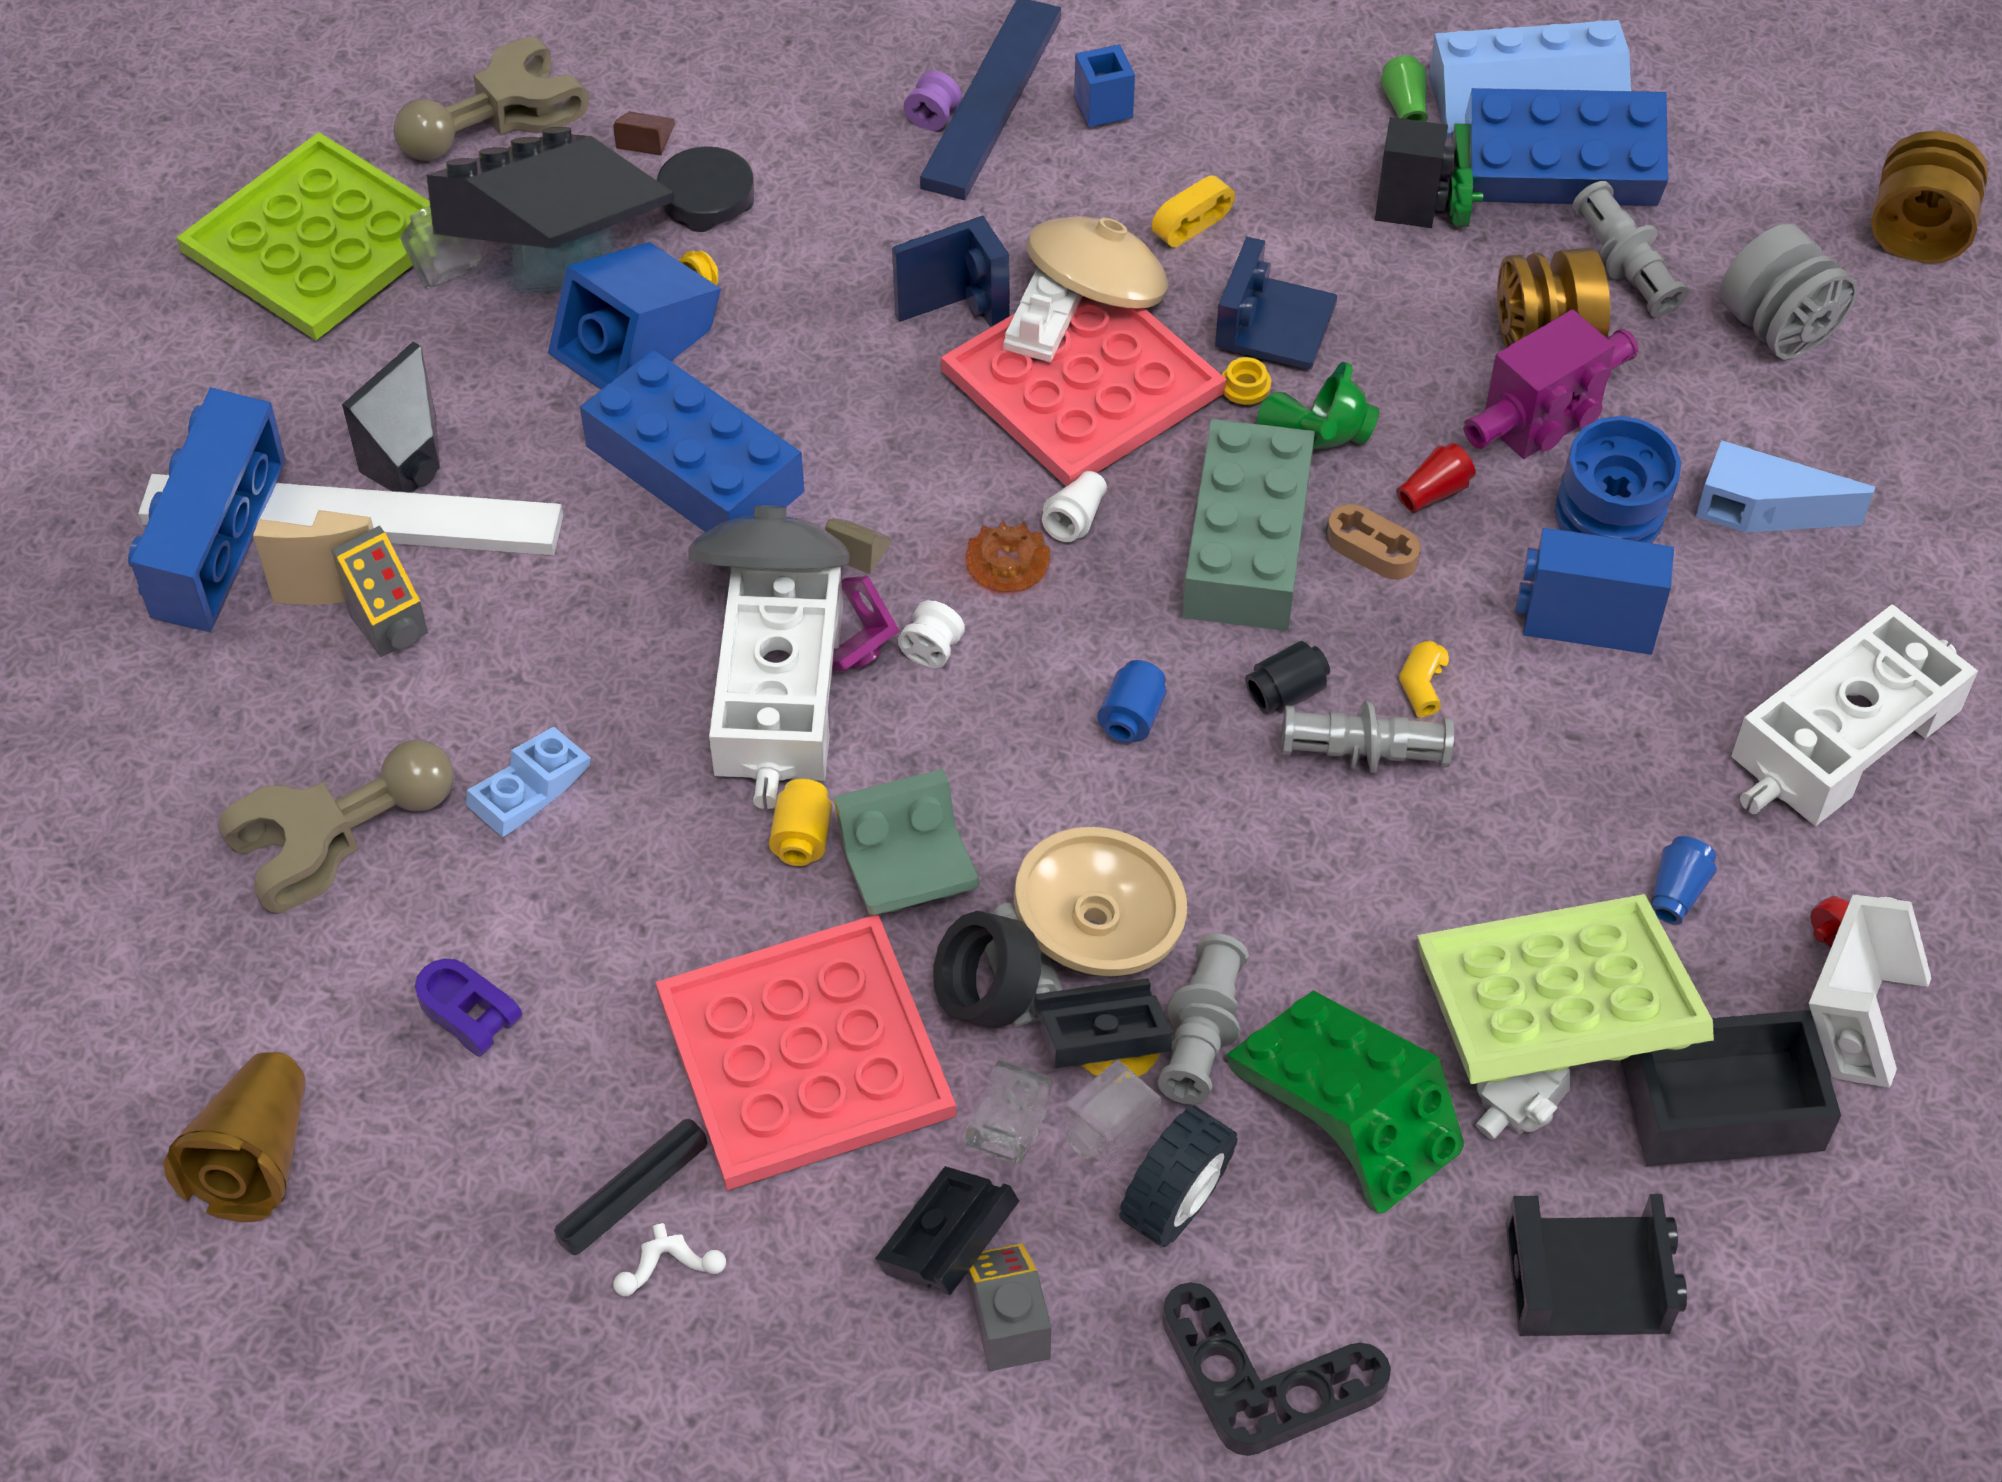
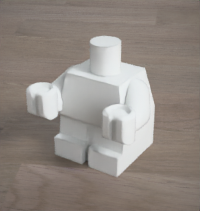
[1475,1068,1570,1140]

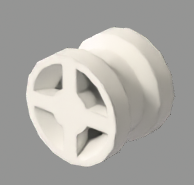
[898,600,965,669]

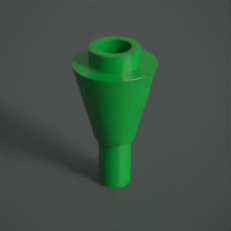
[1257,392,1337,440]

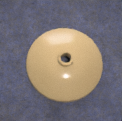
[1026,216,1168,308]
[1014,827,1187,976]

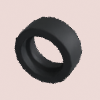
[933,910,1041,1028]

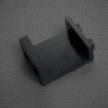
[1505,1194,1687,1336]

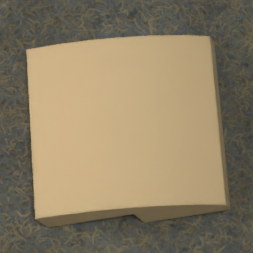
[253,510,374,605]

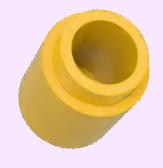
[769,779,832,866]

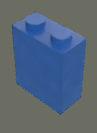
[1515,528,1674,655]

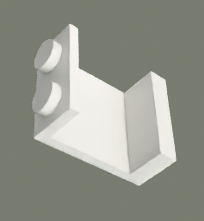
[1809,895,1931,1088]

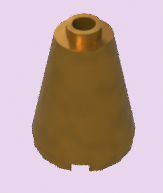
[163,1052,306,1223]

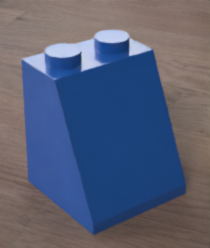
[548,242,721,390]

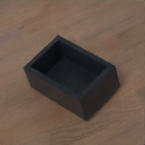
[1621,1010,1841,1166]

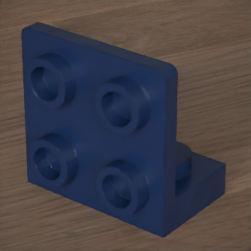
[892,215,1010,327]
[1215,236,1337,370]

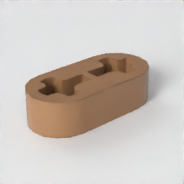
[1327,504,1421,580]

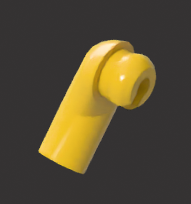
[1399,640,1449,718]

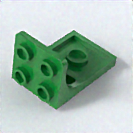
[1226,990,1464,1213]

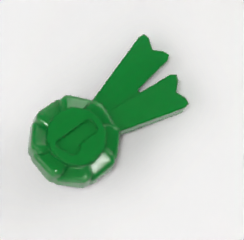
[1448,123,1483,227]

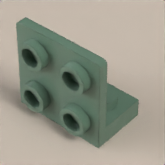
[833,769,979,915]

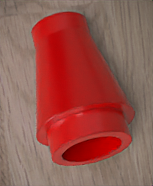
[1396,443,1476,513]

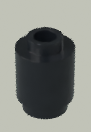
[1245,641,1330,714]

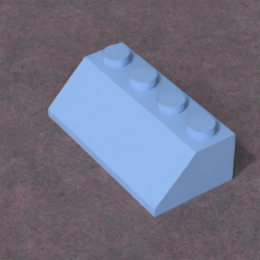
[1429,20,1631,139]

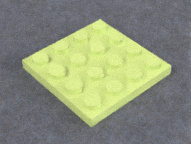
[1417,894,1714,1084]

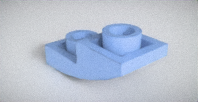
[466,727,591,837]

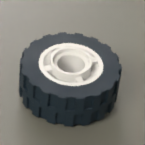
[1119,1105,1238,1247]

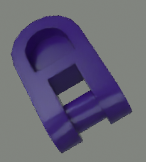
[415,958,523,1057]

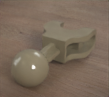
[393,36,589,161]
[218,740,454,914]

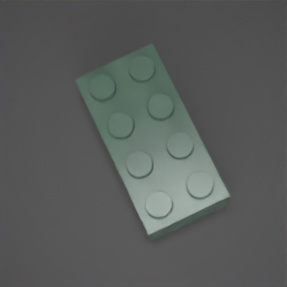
[1182,419,1315,631]

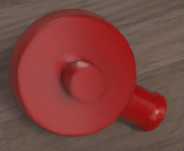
[1810,896,1849,947]

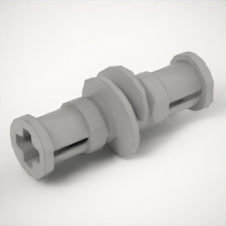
[1572,181,1689,318]
[1281,700,1454,773]
[1158,934,1249,1105]

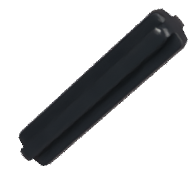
[554,1119,707,1255]

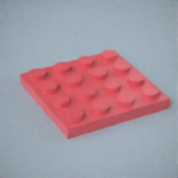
[941,296,1226,486]
[656,914,956,1191]

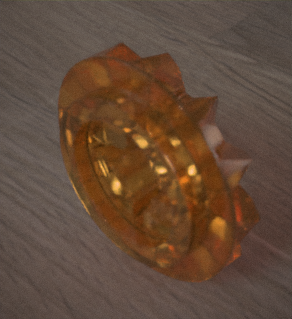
[966,519,1050,592]

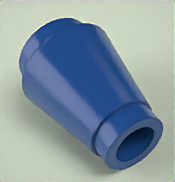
[1651,836,1717,925]

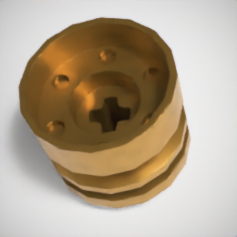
[1870,130,1989,264]
[1497,247,1611,348]

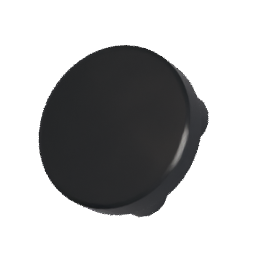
[657,146,754,232]

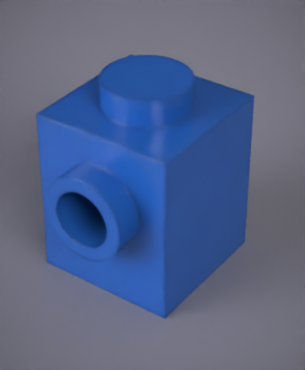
[1074,44,1135,127]

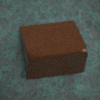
[613,111,675,156]

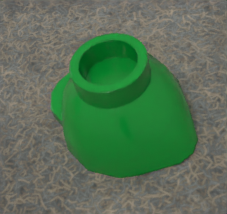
[1310,362,1379,449]

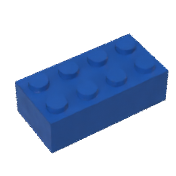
[1465,88,1668,206]
[580,350,805,532]
[128,387,286,632]

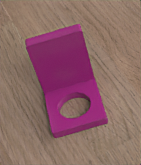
[832,576,900,671]

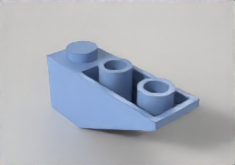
[1696,440,1875,532]

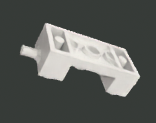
[709,566,843,809]
[1731,604,1978,827]

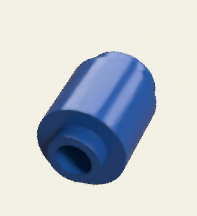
[1097,660,1167,743]

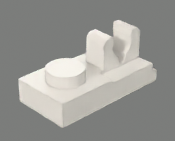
[1003,267,1083,362]

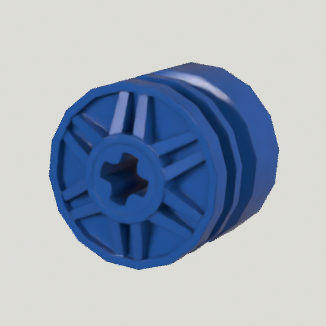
[1554,416,1681,543]

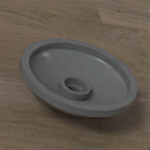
[688,505,850,569]

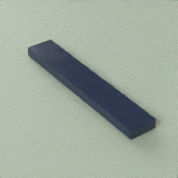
[920,0,1061,200]

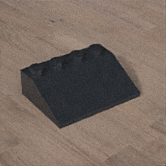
[426,127,674,248]

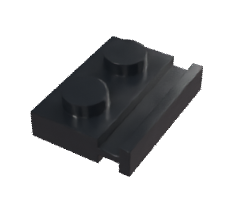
[1033,978,1173,1068]
[875,1166,1020,1296]

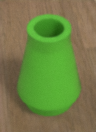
[1380,55,1428,122]

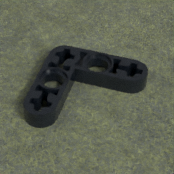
[1163,1282,1391,1456]

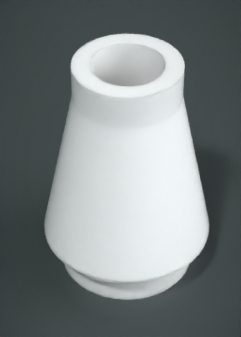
[1042,471,1107,542]

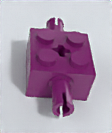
[1463,309,1638,459]

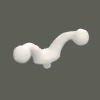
[613,1223,726,1296]

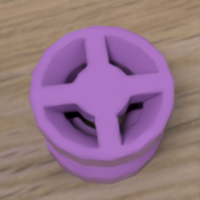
[904,70,962,131]

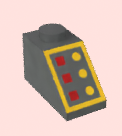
[331,525,428,657]
[966,1243,1051,1372]

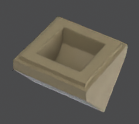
[825,518,892,574]

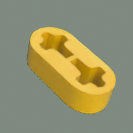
[1151,175,1235,247]

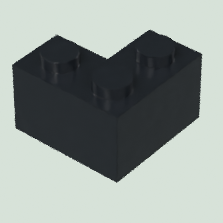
[1375,117,1455,228]

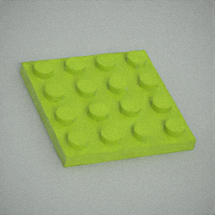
[176,132,449,341]

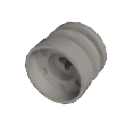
[1719,223,1858,360]

